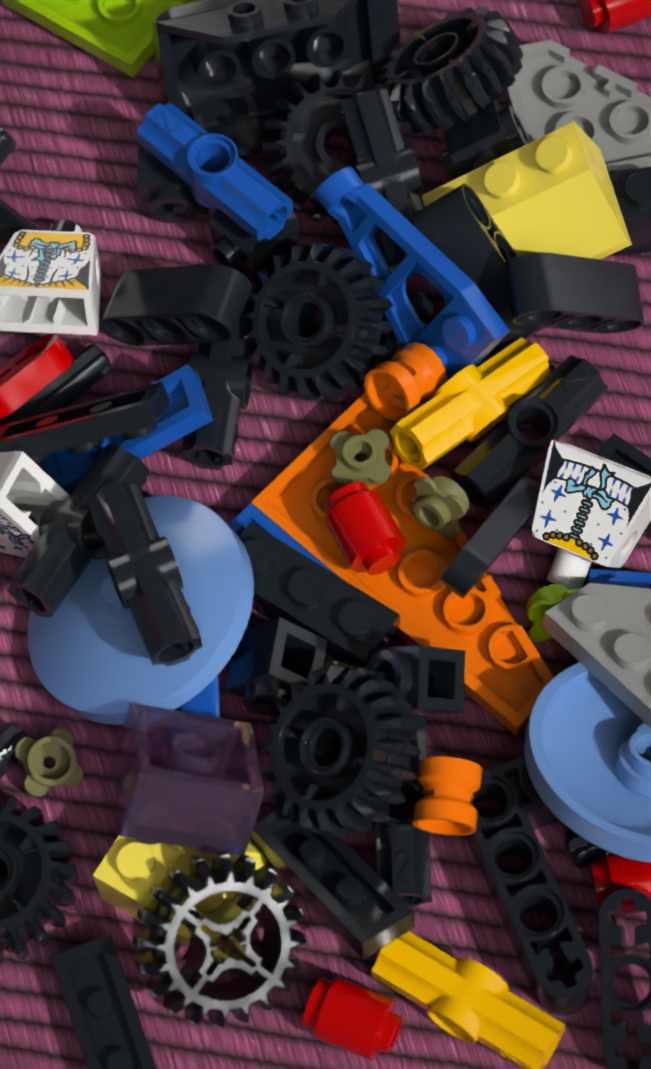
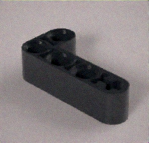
[465,756,594,1016]

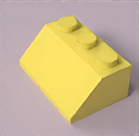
[422,121,632,260]

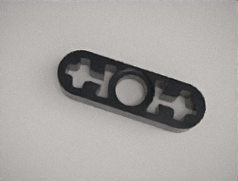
[438,474,541,599]
[598,889,651,1069]

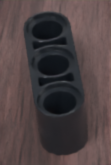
[413,183,544,351]
[504,252,645,334]
[99,264,252,346]

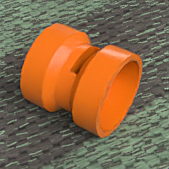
[364,342,447,422]
[412,756,483,836]

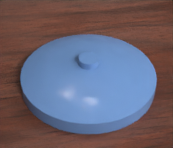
[27,496,254,725]
[524,662,651,863]

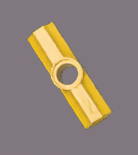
[390,337,552,471]
[371,931,565,1069]

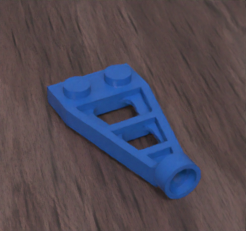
[314,166,510,381]

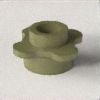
[330,429,391,487]
[409,476,469,539]
[14,728,83,797]

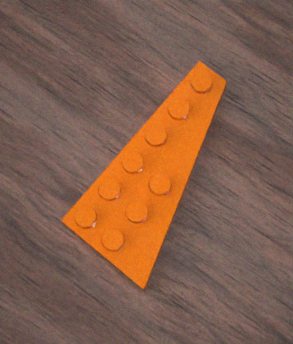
[250,392,554,736]

